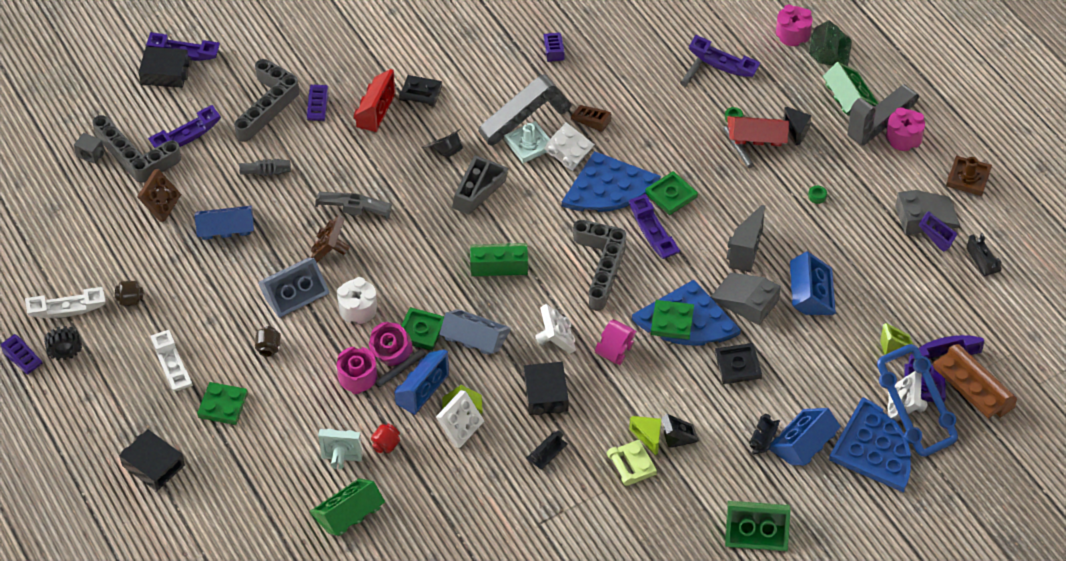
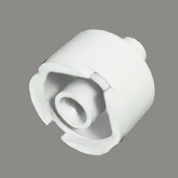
[337,277,377,324]

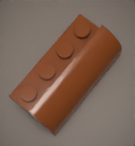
[933,344,1017,419]

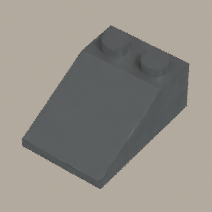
[895,190,960,235]
[726,205,766,272]
[711,272,781,325]

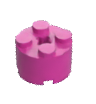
[776,4,813,46]
[886,107,925,151]
[595,319,637,365]
[369,322,413,366]
[336,347,377,394]

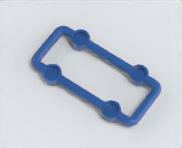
[877,344,958,457]

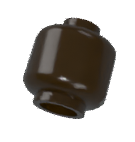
[115,281,143,306]
[255,326,281,357]

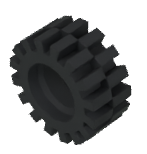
[44,326,82,360]

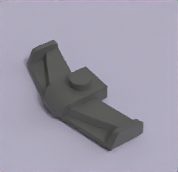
[315,191,392,219]

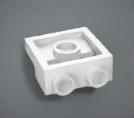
[544,122,595,171]

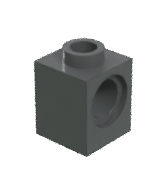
[74,133,105,164]

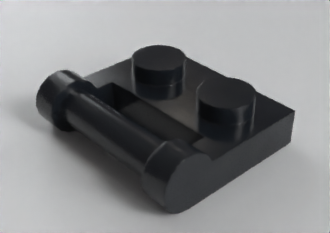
[399,75,442,107]

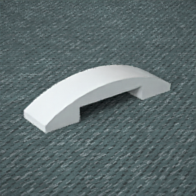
[25,287,105,318]
[150,330,193,392]

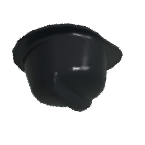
[421,129,463,157]

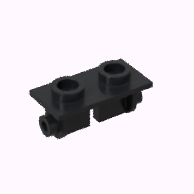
[749,413,780,455]
[526,430,568,470]

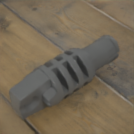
[239,159,291,176]

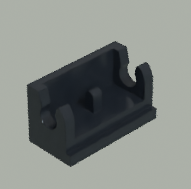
[966,233,1002,277]

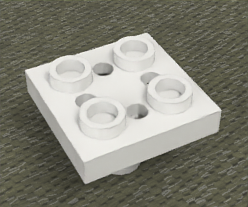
[536,304,576,354]
[888,371,927,422]
[436,391,484,448]

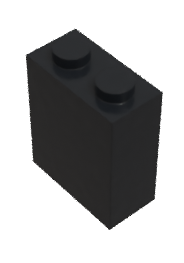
[138,47,192,88]
[524,361,569,415]
[119,429,185,492]

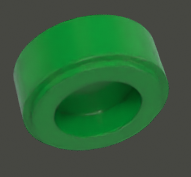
[725,107,743,123]
[808,185,827,204]

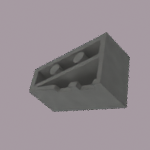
[452,155,509,215]

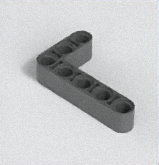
[234,59,300,142]
[478,74,571,145]
[847,84,919,146]
[92,115,181,182]
[573,220,627,311]

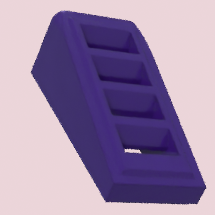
[543,32,565,62]
[307,84,329,121]
[919,211,957,252]
[1,334,43,375]

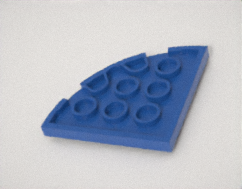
[562,151,661,212]
[632,280,741,346]
[829,397,911,493]

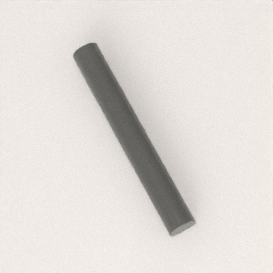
[680,57,703,87]
[723,125,754,168]
[376,349,426,387]

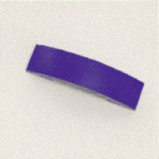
[146,32,220,61]
[688,35,761,77]
[148,105,221,148]
[629,194,680,259]
[908,335,985,364]

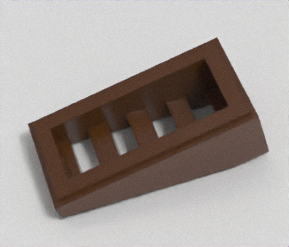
[571,105,611,132]

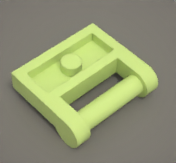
[606,440,657,486]

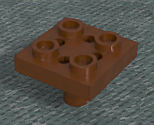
[946,155,992,196]
[137,169,182,222]
[311,215,350,263]

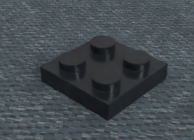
[714,343,762,384]

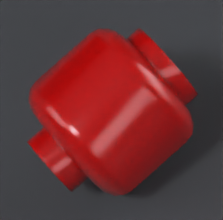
[371,423,400,454]

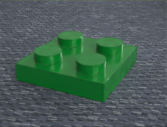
[645,171,698,216]
[651,300,694,340]
[401,307,445,351]
[197,382,248,425]

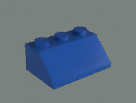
[194,205,254,240]
[790,251,836,315]
[394,349,449,415]
[769,408,841,466]

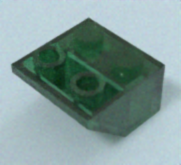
[809,20,852,66]

